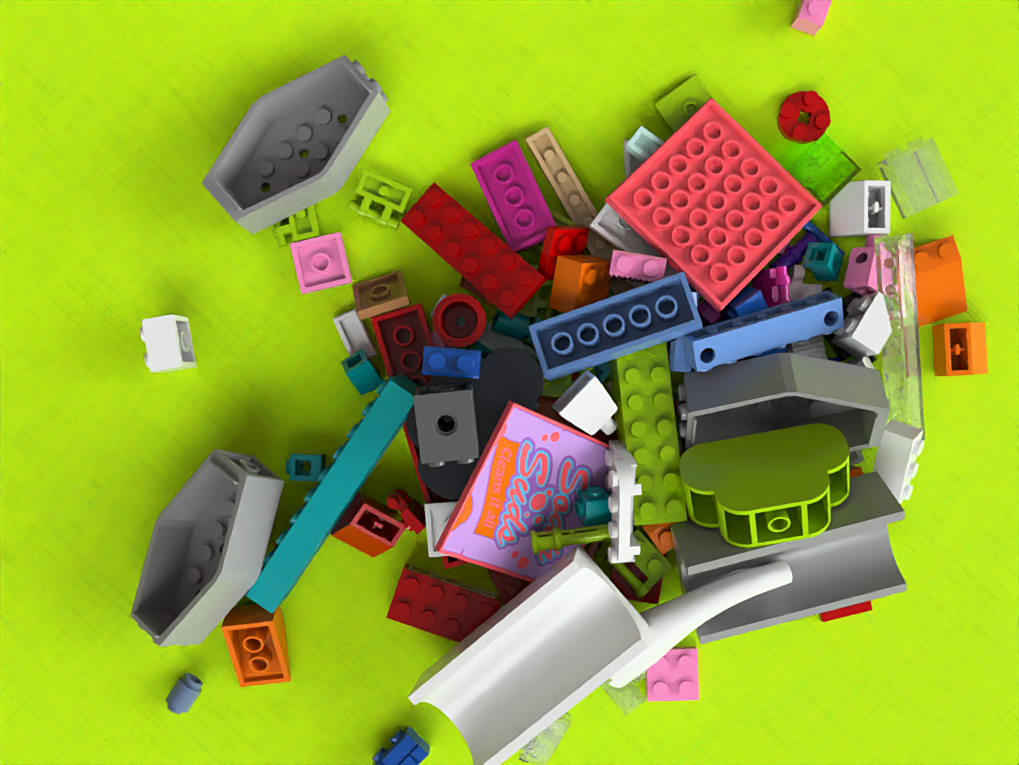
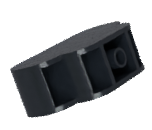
[406,347,544,499]

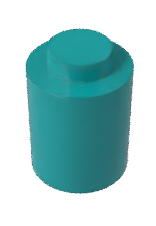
[491,308,532,341]

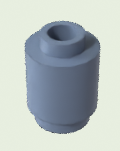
[165,673,203,714]

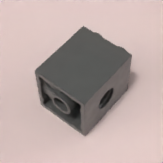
[413,381,479,467]

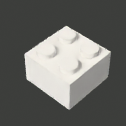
[140,314,197,373]

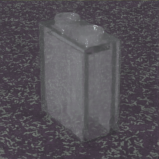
[877,137,959,219]

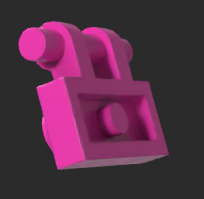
[752,266,793,308]

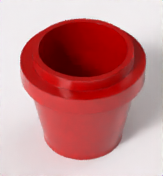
[432,294,486,347]

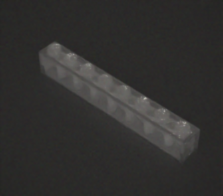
[874,233,925,441]

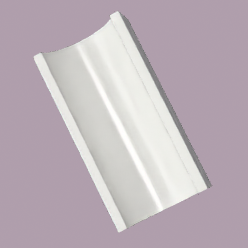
[408,544,649,765]

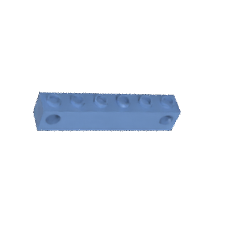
[682,290,844,372]

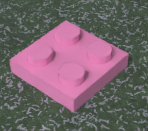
[290,232,353,295]
[646,646,699,701]

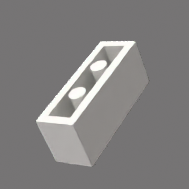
[873,419,924,504]

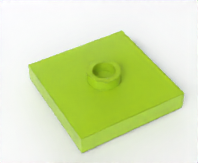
[653,74,717,134]

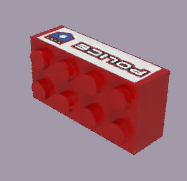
[386,563,502,642]

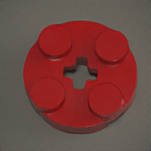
[777,91,831,144]

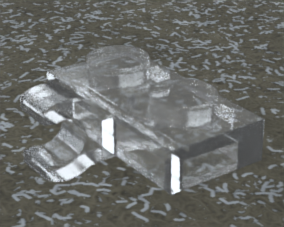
[600,670,647,716]

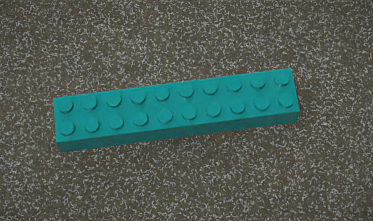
[246,373,421,613]

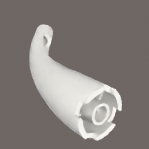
[608,560,792,688]

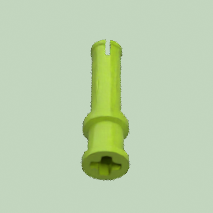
[530,524,612,554]

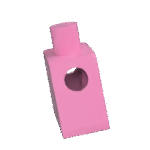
[844,235,893,298]

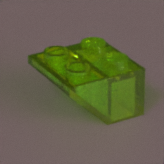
[787,133,862,207]

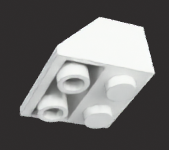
[829,180,891,237]
[831,291,892,358]

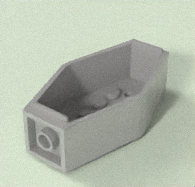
[202,55,390,234]
[677,353,890,452]
[130,449,284,647]

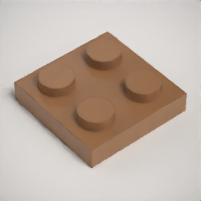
[352,269,410,320]

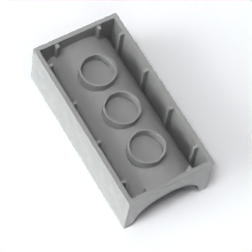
[670,471,907,644]

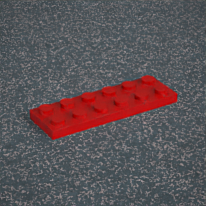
[400,182,546,320]

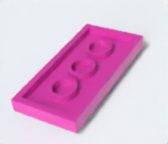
[470,140,557,254]

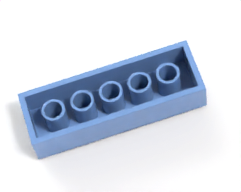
[528,272,703,381]

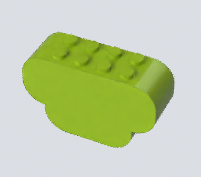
[679,423,850,548]

